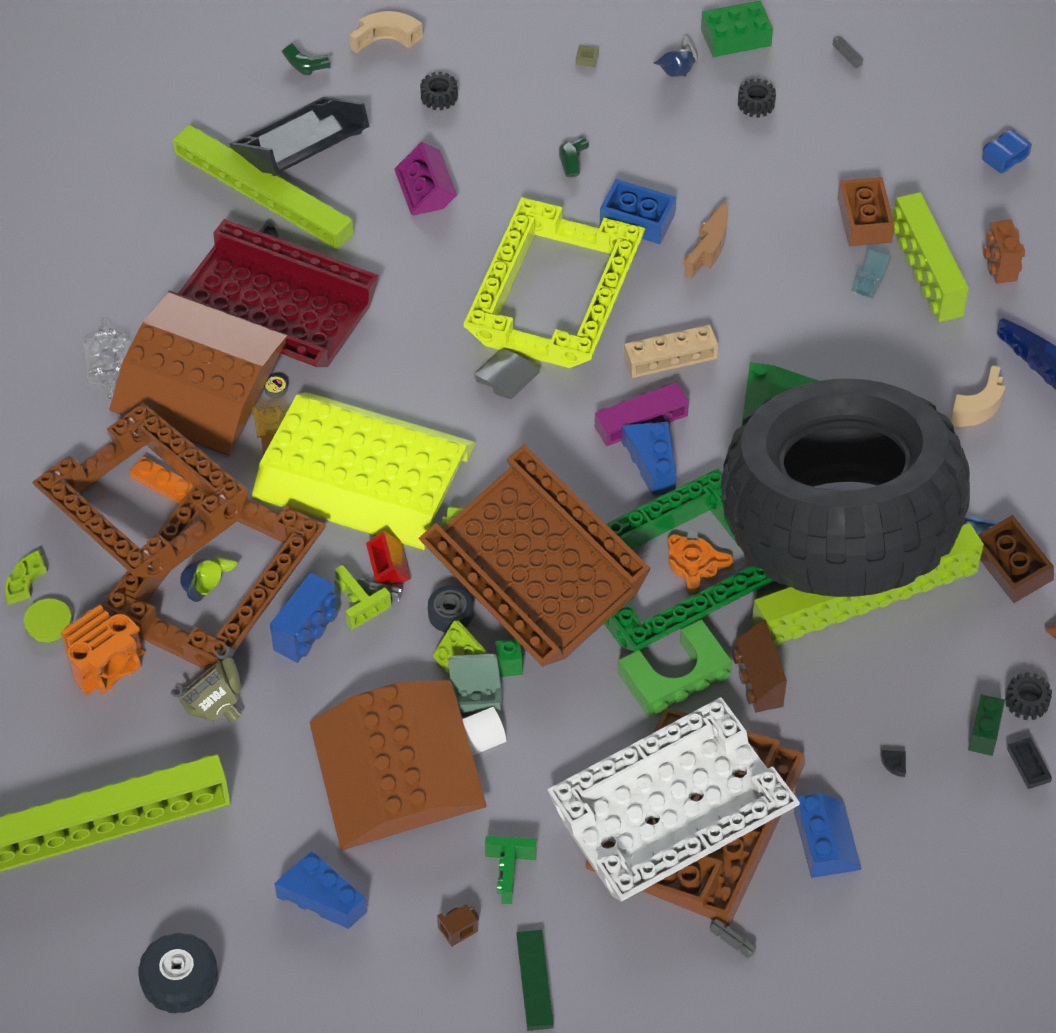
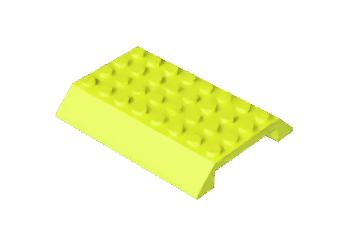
[252,392,476,550]

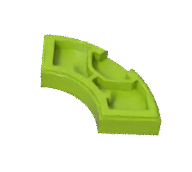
[5,550,47,605]

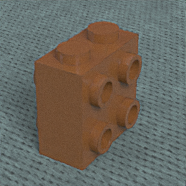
[983,219,1025,284]

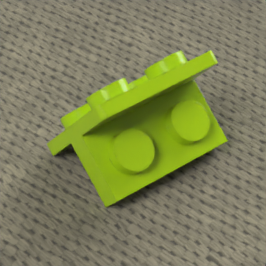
[433,620,486,675]

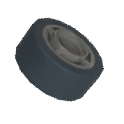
[427,586,473,633]

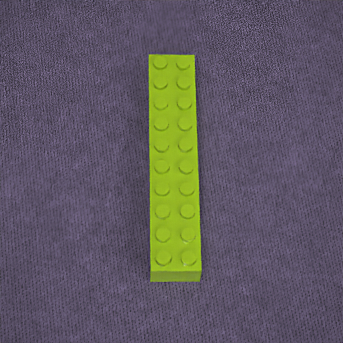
[751,523,984,647]
[0,754,231,872]

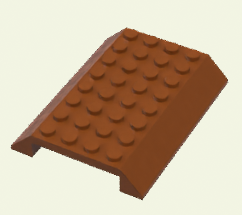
[418,444,650,667]

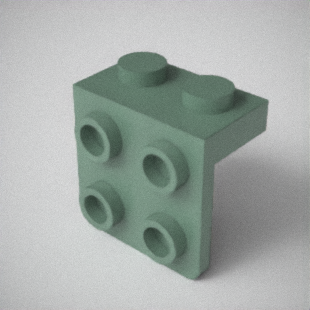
[448,654,502,714]

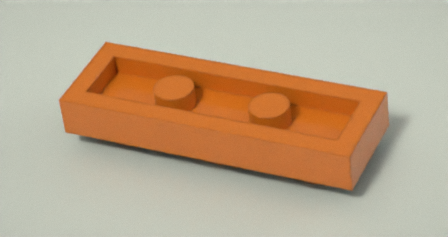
[129,456,193,504]

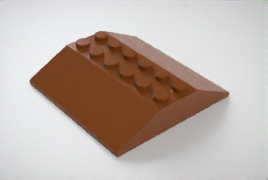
[109,292,288,456]
[310,680,487,851]

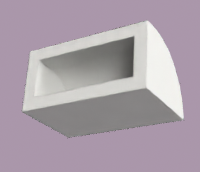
[462,707,507,755]

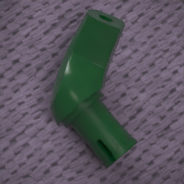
[281,43,330,75]
[559,136,589,177]

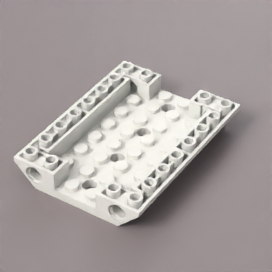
[547,697,800,902]

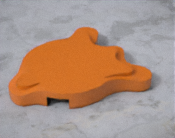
[667,534,733,593]

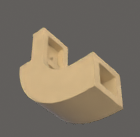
[350,11,423,53]

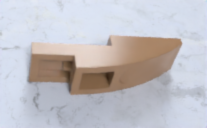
[683,202,728,278]

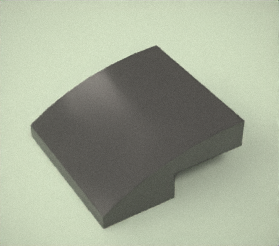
[474,348,540,399]

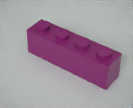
[594,382,689,447]

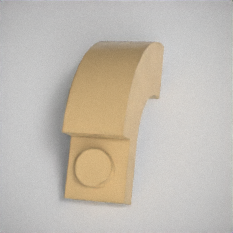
[951,366,1006,427]

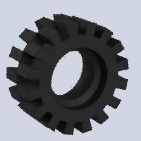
[420,72,458,110]
[738,79,776,118]
[1005,672,1052,720]

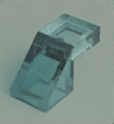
[851,249,891,298]

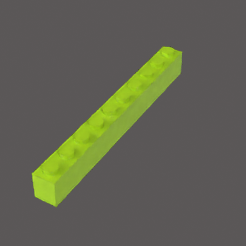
[173,125,354,250]

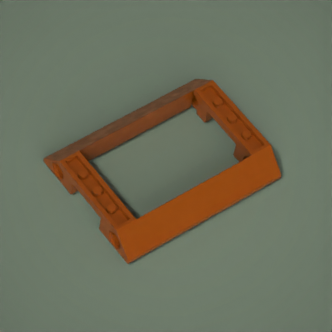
[32,403,248,578]
[101,486,326,670]

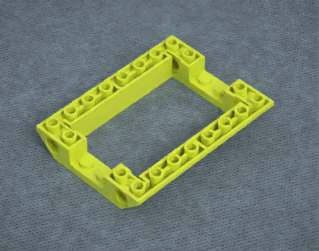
[464,197,645,368]

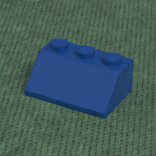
[794,793,861,878]

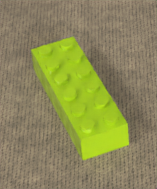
[892,192,969,322]

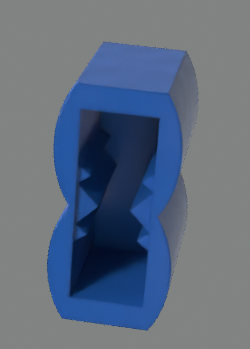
[982,130,1032,174]

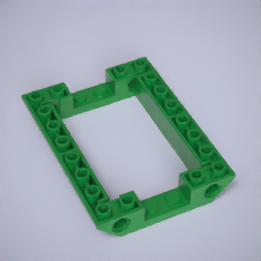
[604,468,773,652]

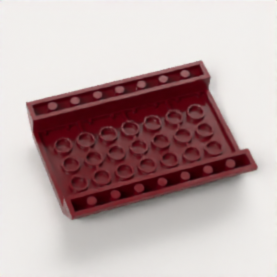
[168,219,379,367]

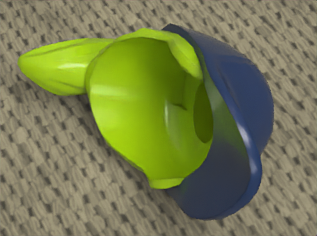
[180,558,238,602]

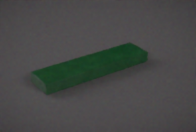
[516,930,554,1031]

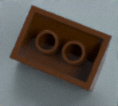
[732,620,787,713]

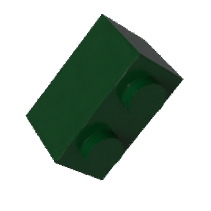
[968,694,1005,756]

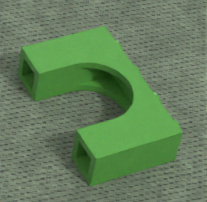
[618,619,733,716]

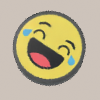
[264,376,287,398]

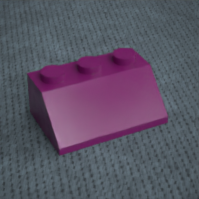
[394,142,457,216]

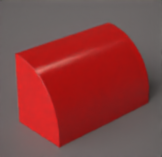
[366,531,411,585]

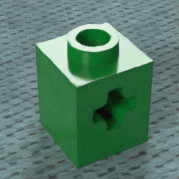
[495,639,523,677]

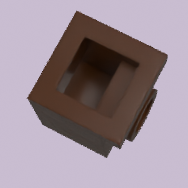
[437,904,479,947]

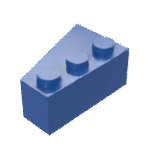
[622,422,677,495]
[274,850,367,929]

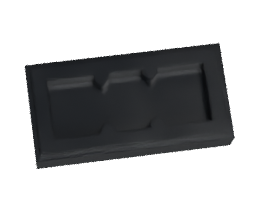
[1007,737,1052,789]

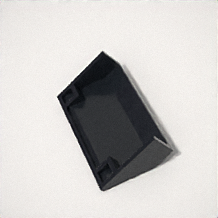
[229,97,370,176]

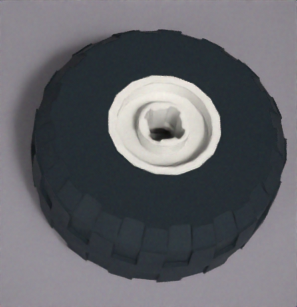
[138,933,218,1014]

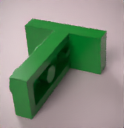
[485,836,537,904]

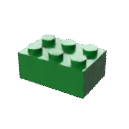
[701,0,773,57]

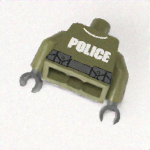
[171,645,242,723]

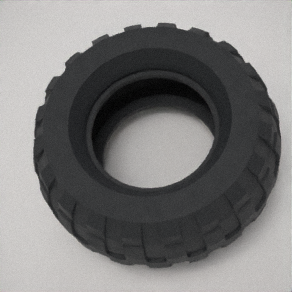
[721,379,970,597]

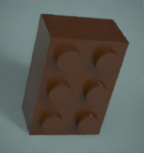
[978,515,1054,603]

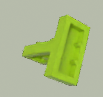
[334,565,391,630]

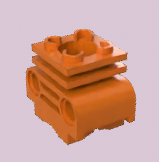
[61,605,145,695]

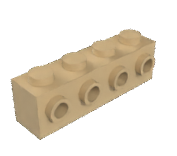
[624,325,718,378]

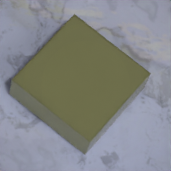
[575,45,599,67]

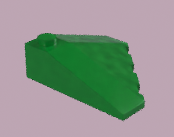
[741,362,819,426]

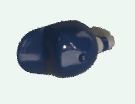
[653,36,697,77]

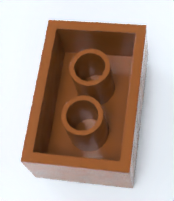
[838,177,894,246]

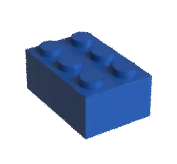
[599,179,676,244]
[270,573,338,663]

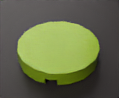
[23,598,73,643]

